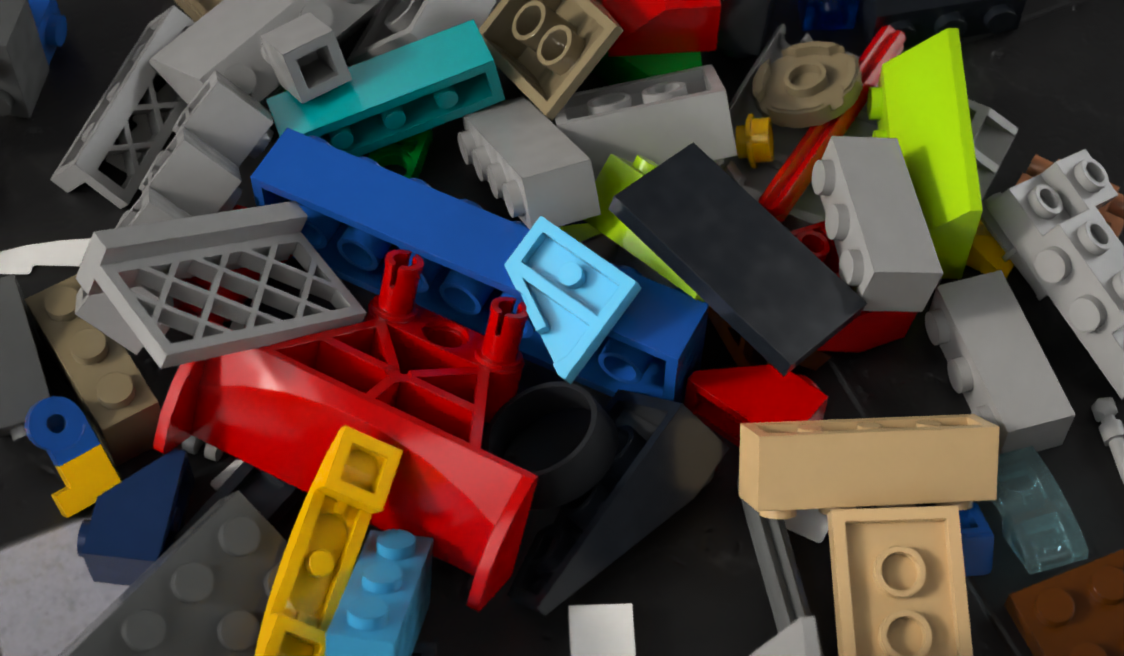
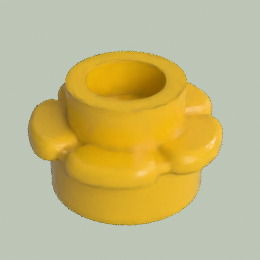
[735,113,774,168]

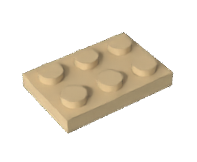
[827,505,973,656]

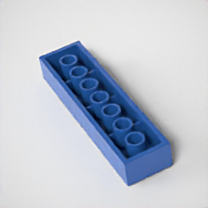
[250,128,709,403]

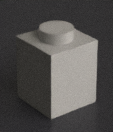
[260,12,352,104]

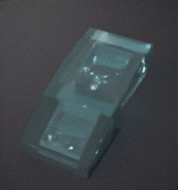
[991,446,1089,575]

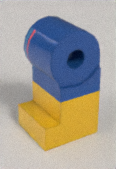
[24,396,122,518]

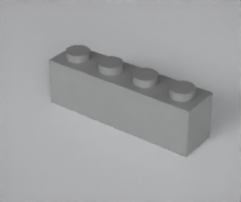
[458,96,601,230]

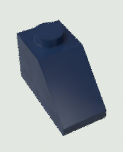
[77,449,195,586]

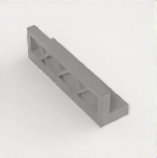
[50,5,195,209]

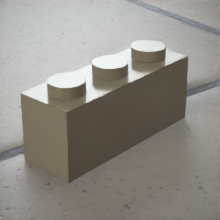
[24,274,161,467]

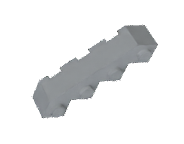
[75,70,274,355]

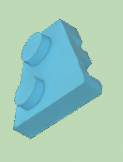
[504,216,642,385]

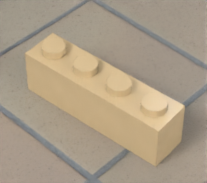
[739,414,1000,519]

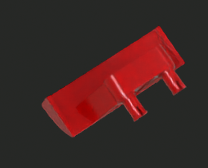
[153,249,538,612]

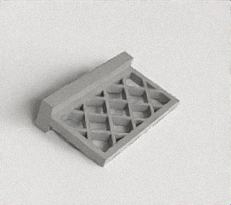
[75,201,367,369]

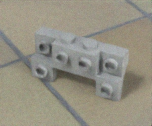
[986,149,1124,400]

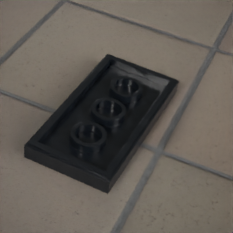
[608,142,867,376]

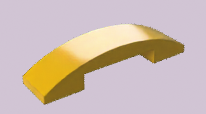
[255,426,403,656]

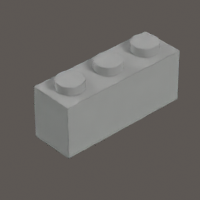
[812,136,943,312]
[925,270,1076,462]

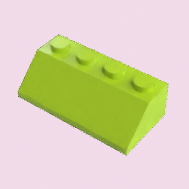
[867,28,983,279]

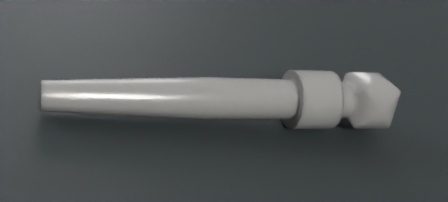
[1091,397,1124,484]

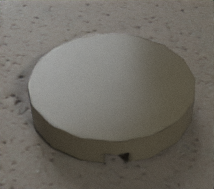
[752,41,863,129]

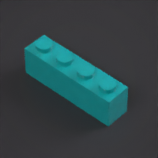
[266,19,505,157]

